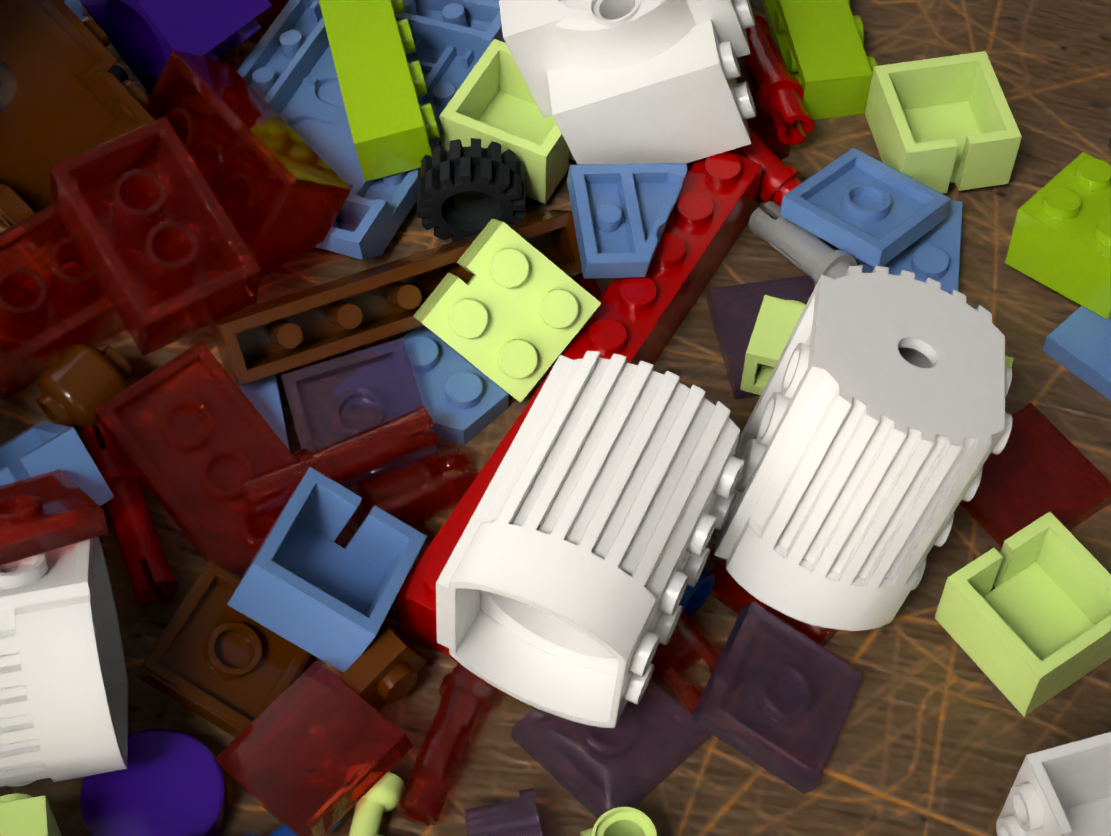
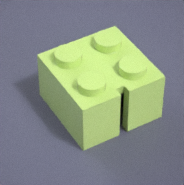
[439,39,574,204]
[865,51,1022,194]
[413,219,601,403]
[934,511,1111,717]

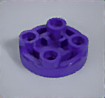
[80,729,227,836]

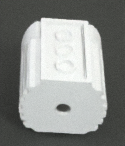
[714,265,1013,631]
[436,351,744,728]
[0,519,129,787]

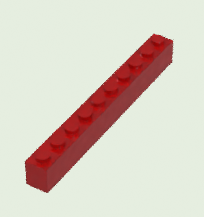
[397,151,762,662]

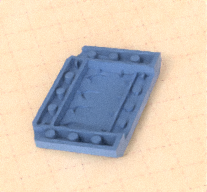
[177,0,506,260]

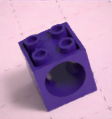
[79,0,272,94]

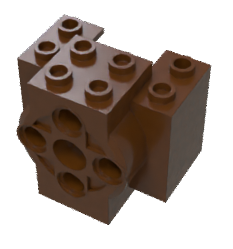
[0,0,159,246]

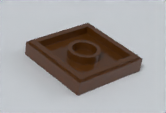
[135,559,312,748]

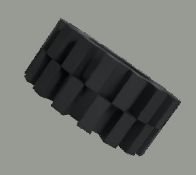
[417,138,526,242]

